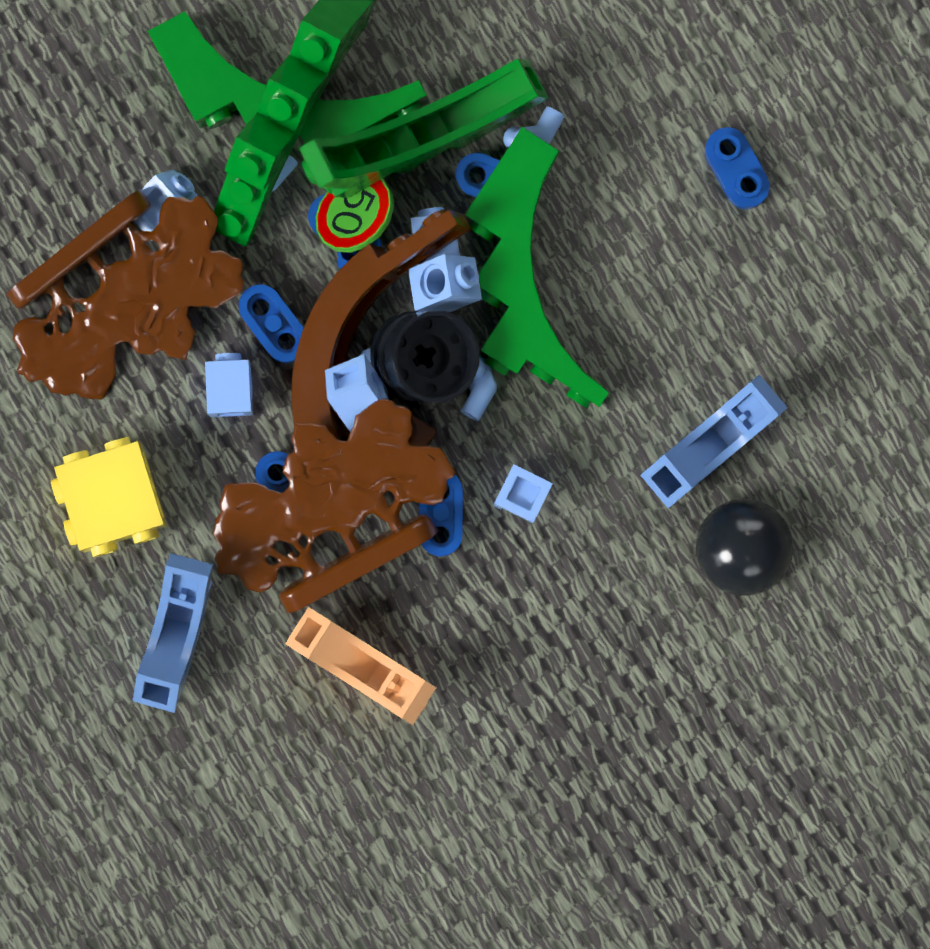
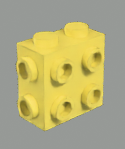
[51,437,168,557]

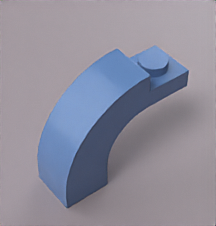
[640,374,788,508]
[133,553,213,713]

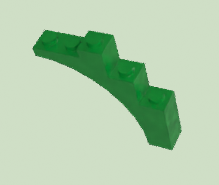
[214,0,376,247]
[147,11,429,144]
[299,58,549,198]
[465,127,609,409]

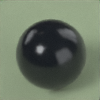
[696,499,793,596]

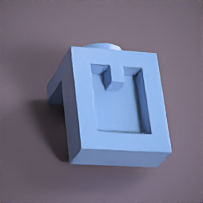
[135,170,198,241]

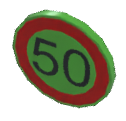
[315,179,394,253]

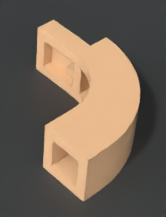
[285,607,436,725]

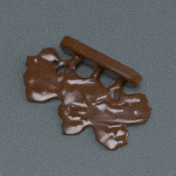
[6,189,244,400]
[212,399,455,613]

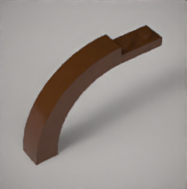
[291,209,471,441]

